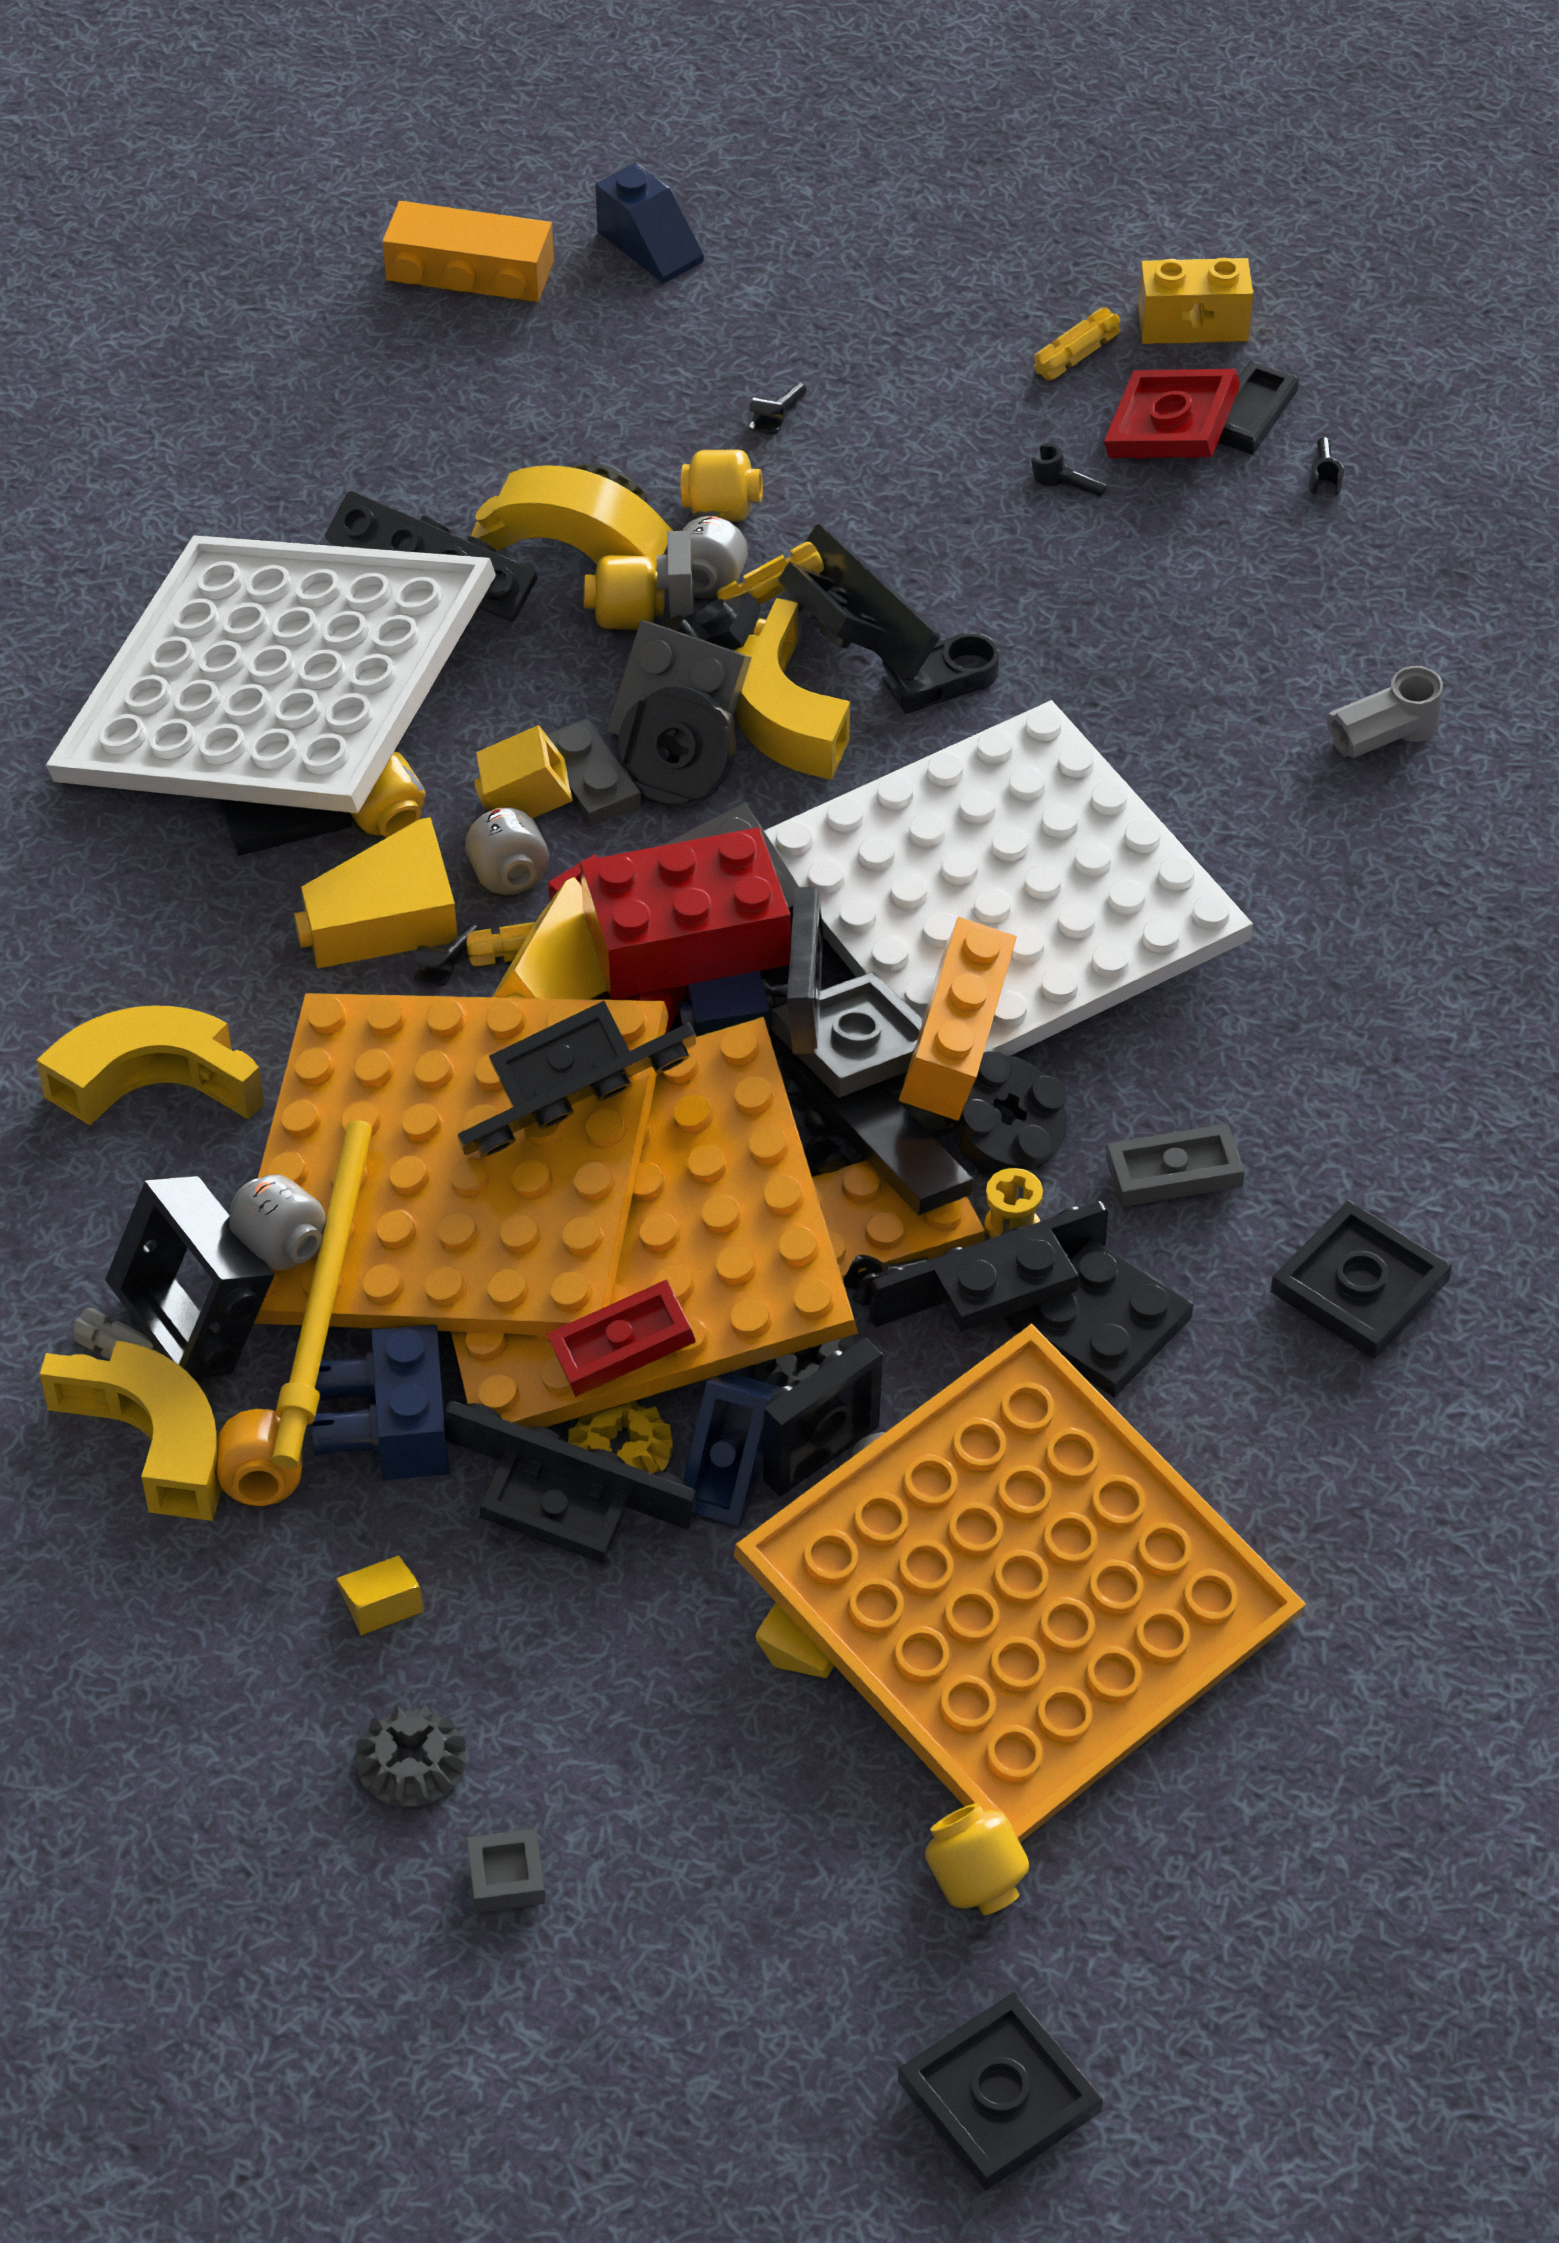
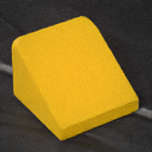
[336,1555,423,1635]
[756,1602,834,1678]

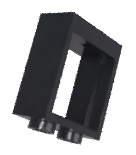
[105,1176,275,1378]

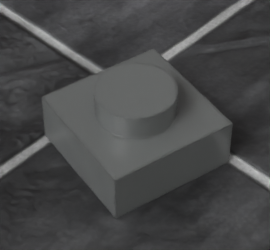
[467,1828,546,1913]

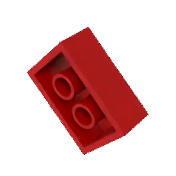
[580,827,791,1000]

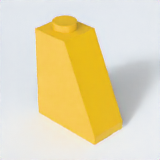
[294,817,458,969]
[492,877,611,1000]

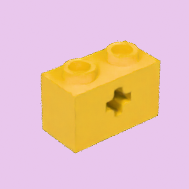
[1138,258,1253,344]

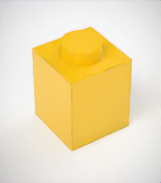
[475,725,572,819]

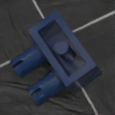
[311,1325,449,1480]

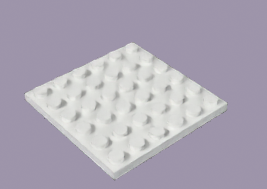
[46,535,496,813]
[764,700,1253,1056]

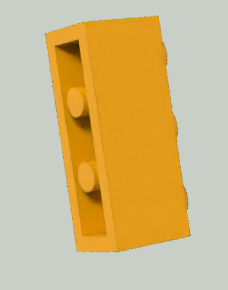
[382,201,554,302]
[899,917,1017,1121]

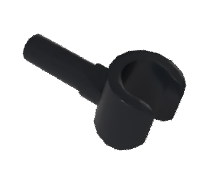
[748,382,807,434]
[1309,437,1344,494]
[1031,443,1107,497]
[414,924,480,986]
[804,1137,851,1177]
[843,1254,929,1305]

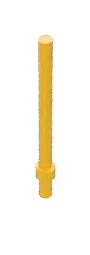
[272,1120,372,1468]

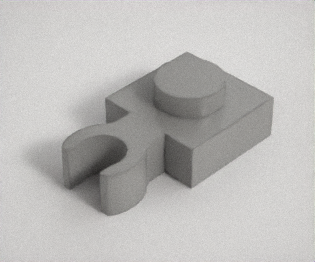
[657,531,693,618]

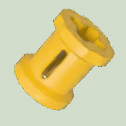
[984,1168,1043,1239]

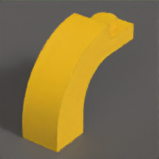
[470,465,673,569]
[733,598,850,780]
[36,1006,264,1125]
[40,1340,221,1521]

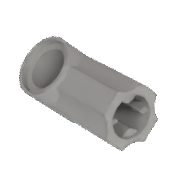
[1327,666,1443,759]

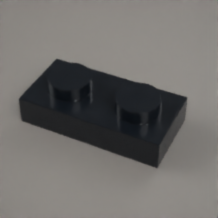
[662,592,762,650]

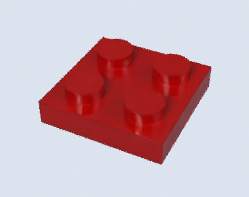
[1104,369,1240,459]

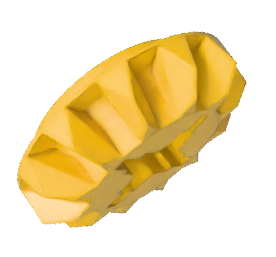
[568,1401,673,1474]

